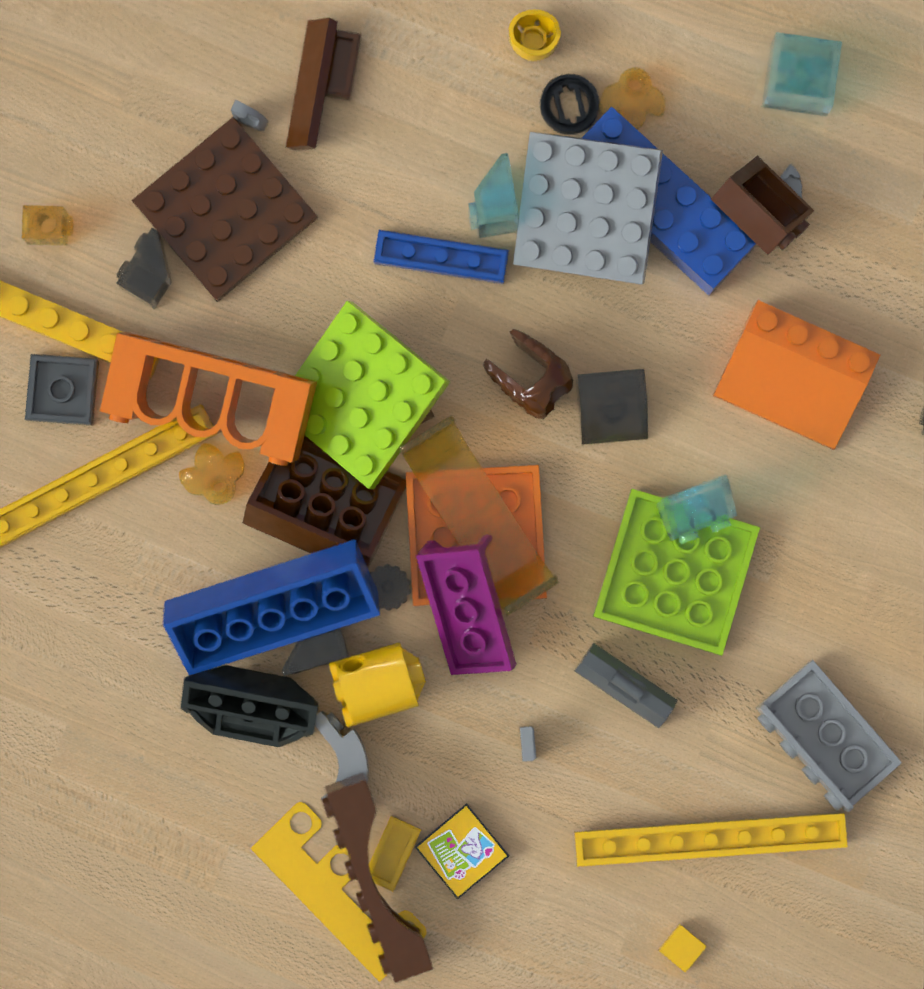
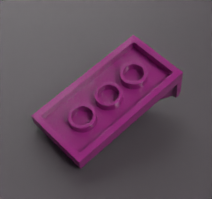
[416,535,516,675]

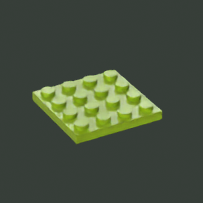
[295,301,451,489]
[593,489,760,656]

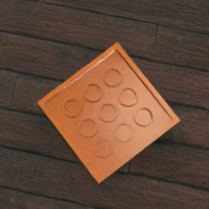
[406,465,547,606]

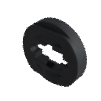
[540,74,599,135]

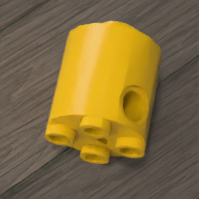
[329,642,426,728]

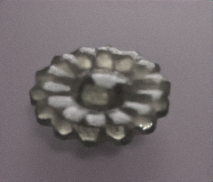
[370,564,411,611]

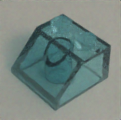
[468,153,519,238]
[656,475,737,544]

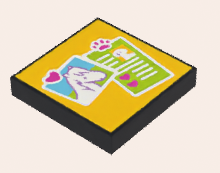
[415,803,510,899]

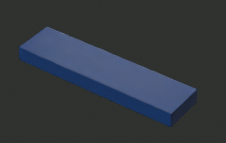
[373,230,509,284]

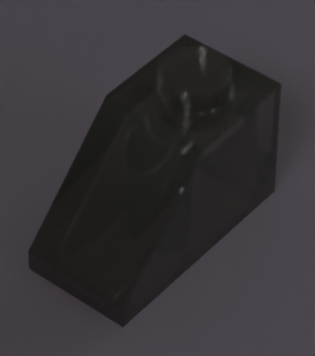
[282,627,350,676]

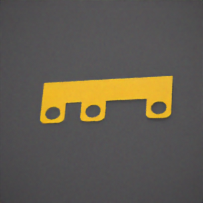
[250,802,427,982]

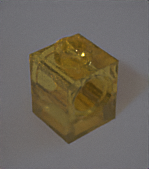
[22,205,73,245]

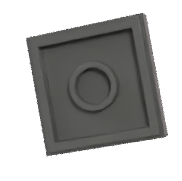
[25,354,99,426]

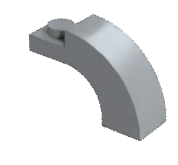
[315,711,369,799]

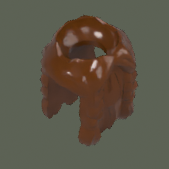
[483,329,574,419]

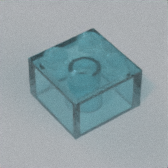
[762,32,842,116]

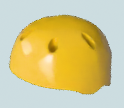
[509,9,561,61]

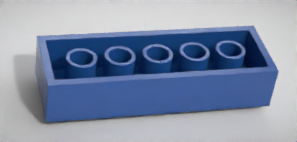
[582,106,756,295]
[163,540,380,675]

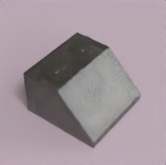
[576,369,648,445]

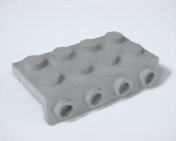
[756,660,902,812]

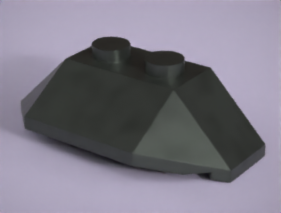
[180,665,319,747]

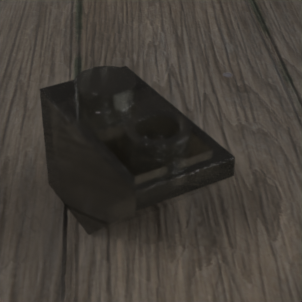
[116,228,172,310]

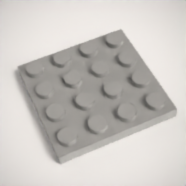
[513,132,663,284]

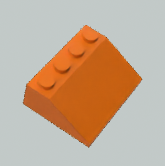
[713,300,880,450]

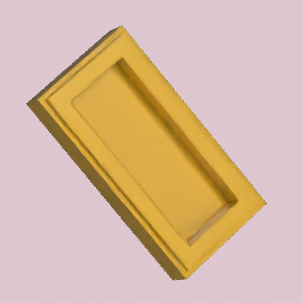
[369,815,421,892]

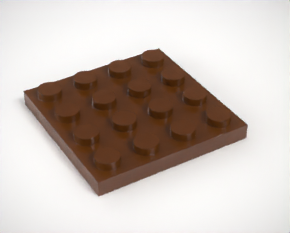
[132,117,318,302]

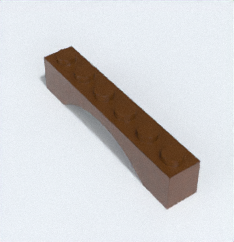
[321,773,433,983]

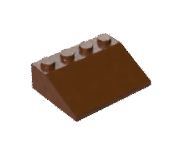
[242,436,406,569]

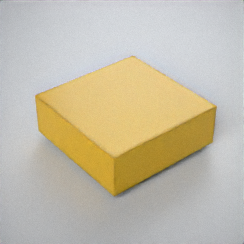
[658,923,707,973]

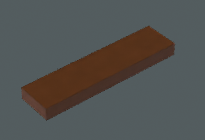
[286,18,338,150]

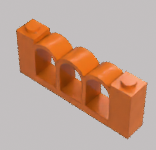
[100,332,317,466]

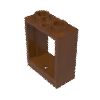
[711,156,814,255]

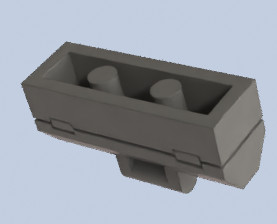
[574,643,678,728]

